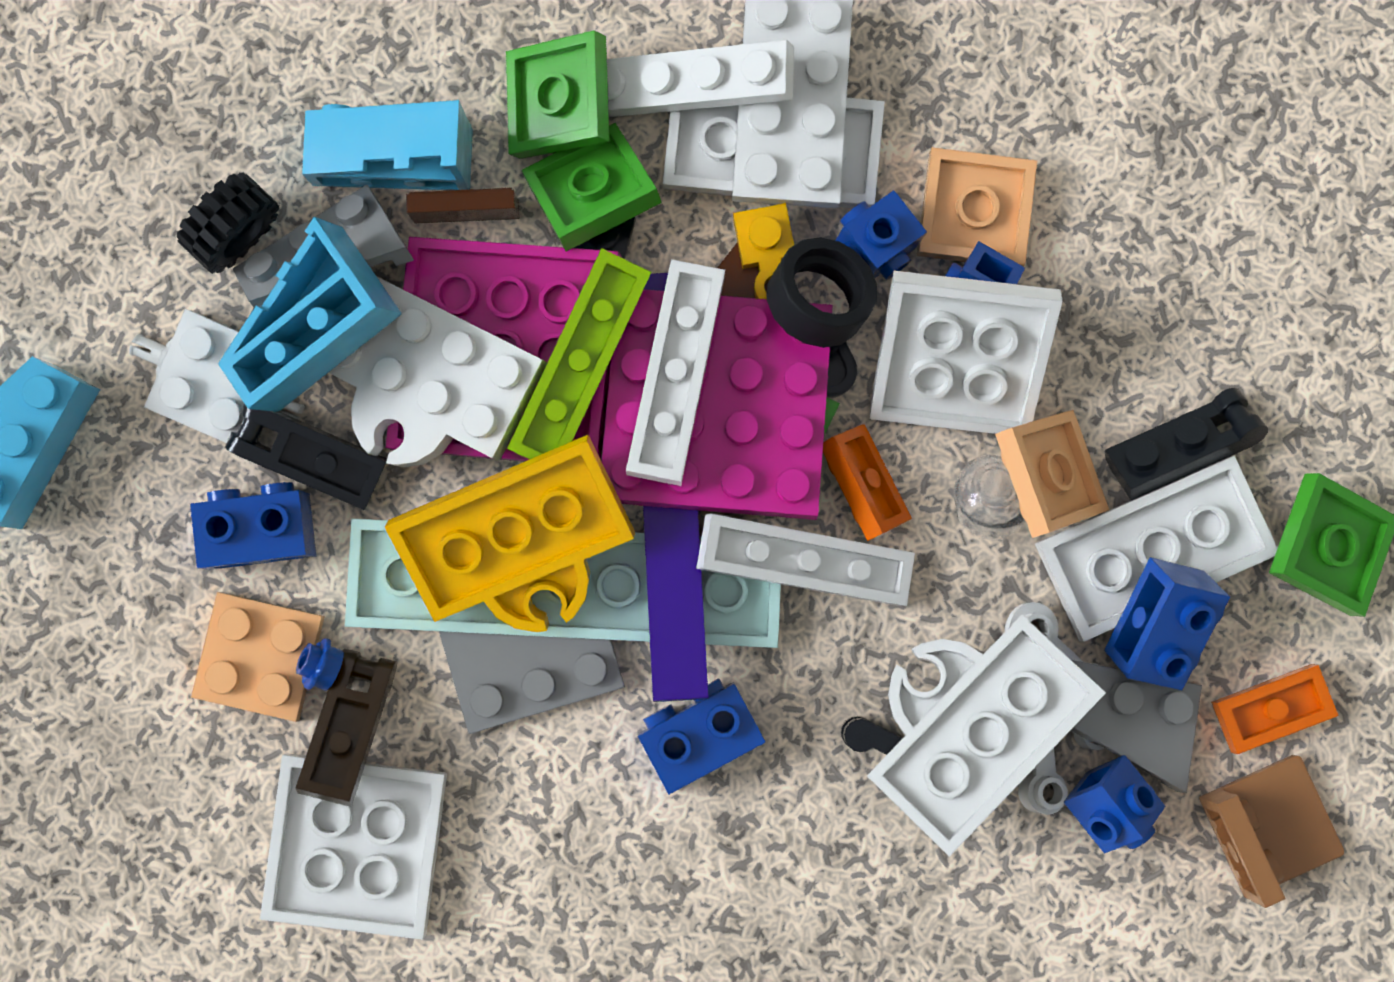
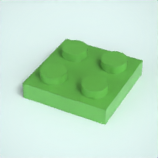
[506,30,609,159]
[522,122,662,251]
[1269,473,1394,617]

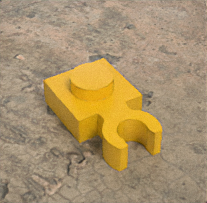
[733,203,794,299]

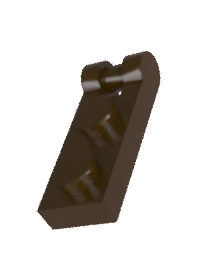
[295,648,397,807]

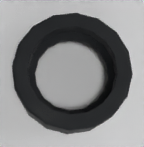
[767,237,877,348]

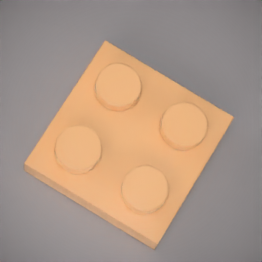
[917,147,1037,267]
[995,410,1109,538]
[191,592,325,722]

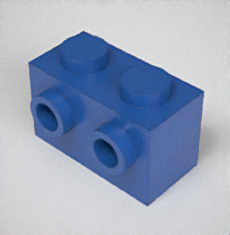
[190,482,317,570]
[1104,557,1230,690]
[638,678,766,795]

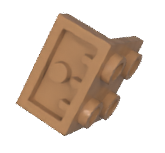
[1198,755,1344,908]

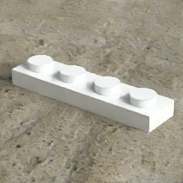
[607,40,794,117]
[626,259,725,486]
[696,514,915,606]

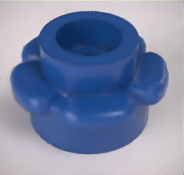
[296,638,344,691]

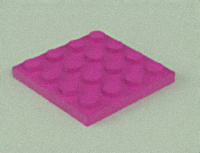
[385,237,622,462]
[601,289,833,520]

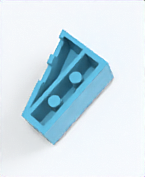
[302,100,473,190]
[218,217,402,412]
[0,356,101,529]

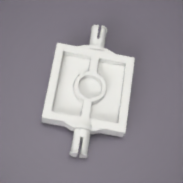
[129,309,305,443]

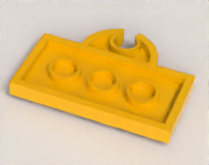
[385,435,635,632]

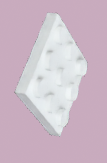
[870,270,1062,434]
[260,753,447,940]

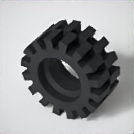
[176,172,279,274]

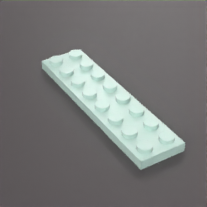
[345,519,781,648]

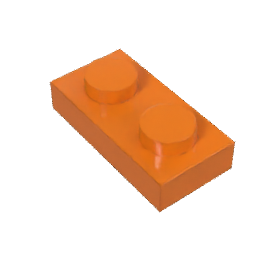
[823,424,912,541]
[1211,664,1339,754]

